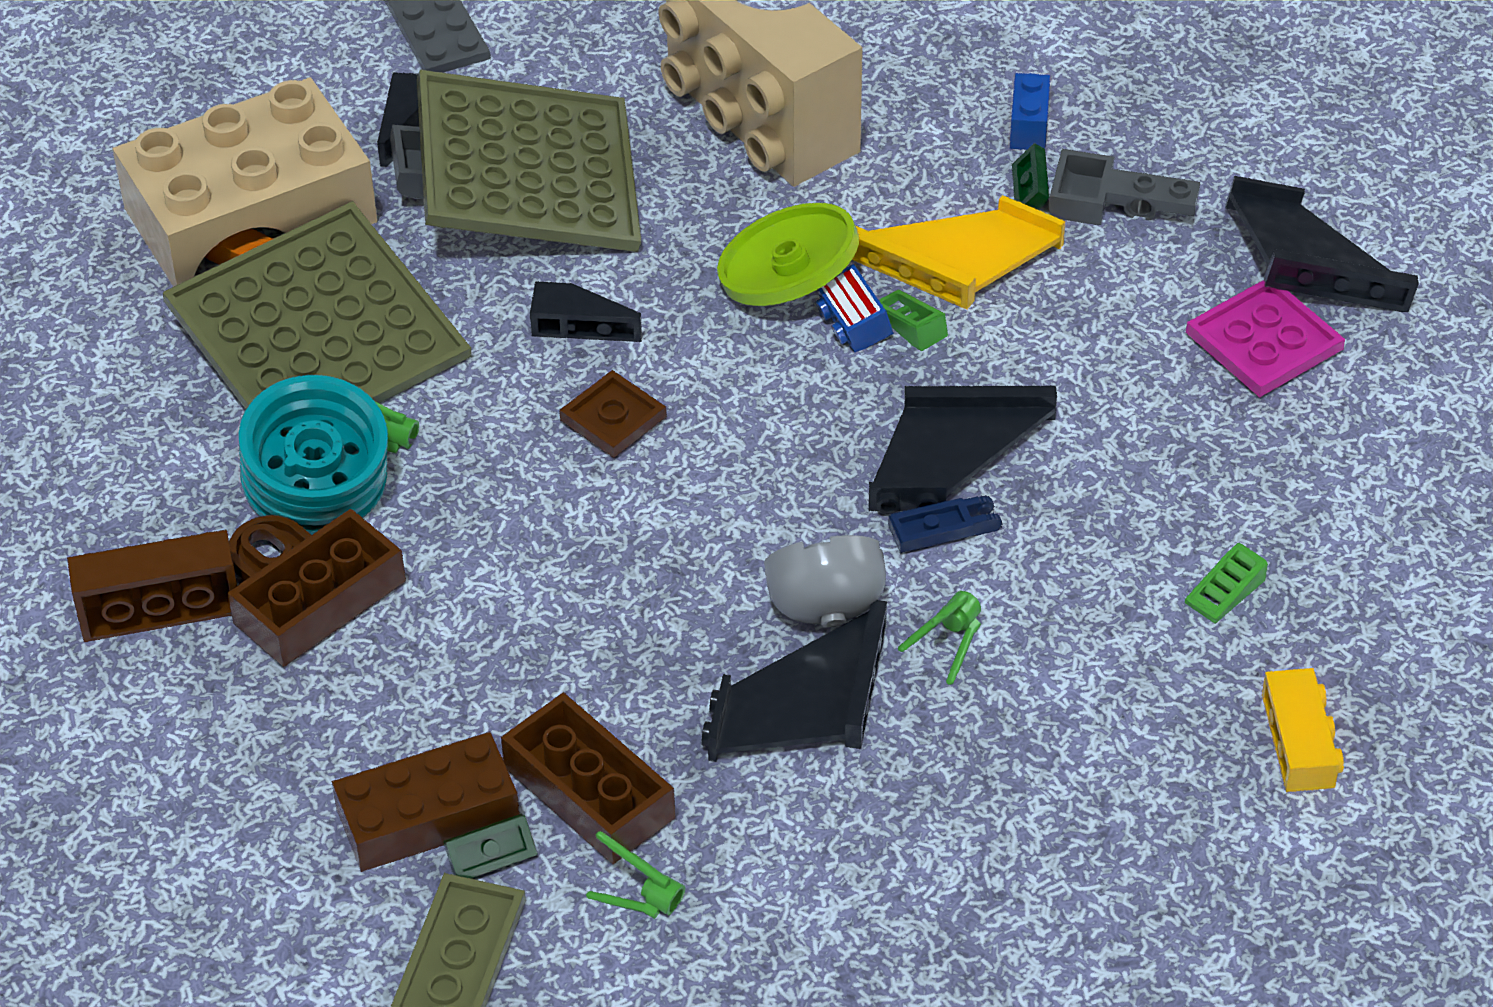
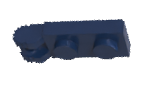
[888,495,1003,553]

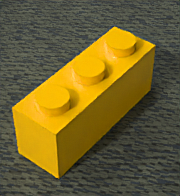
[1262,668,1344,792]

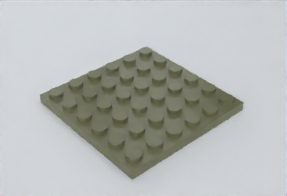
[417,70,641,252]
[163,201,471,437]

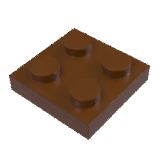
[559,370,667,458]

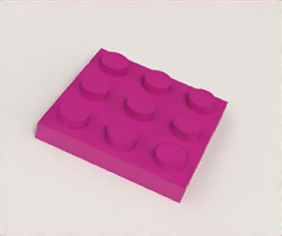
[1186,280,1345,398]

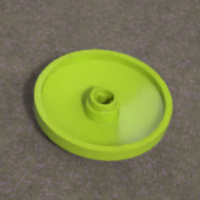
[717,203,859,306]

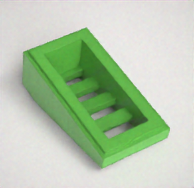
[879,289,948,351]
[1185,543,1268,624]

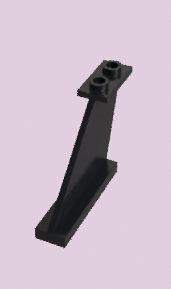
[1225,175,1419,312]
[868,386,1057,514]
[701,600,887,762]

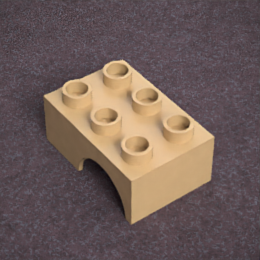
[658,0,862,187]
[112,77,378,287]

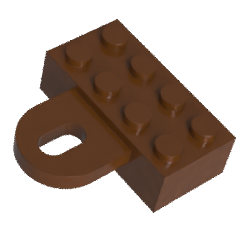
[228,509,406,667]

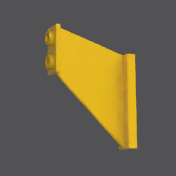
[852,195,1065,310]

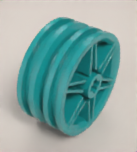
[239,375,388,535]

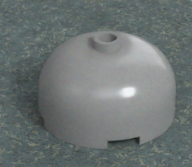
[764,535,886,627]

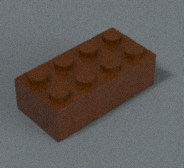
[67,529,237,642]
[501,692,675,865]
[332,732,520,872]

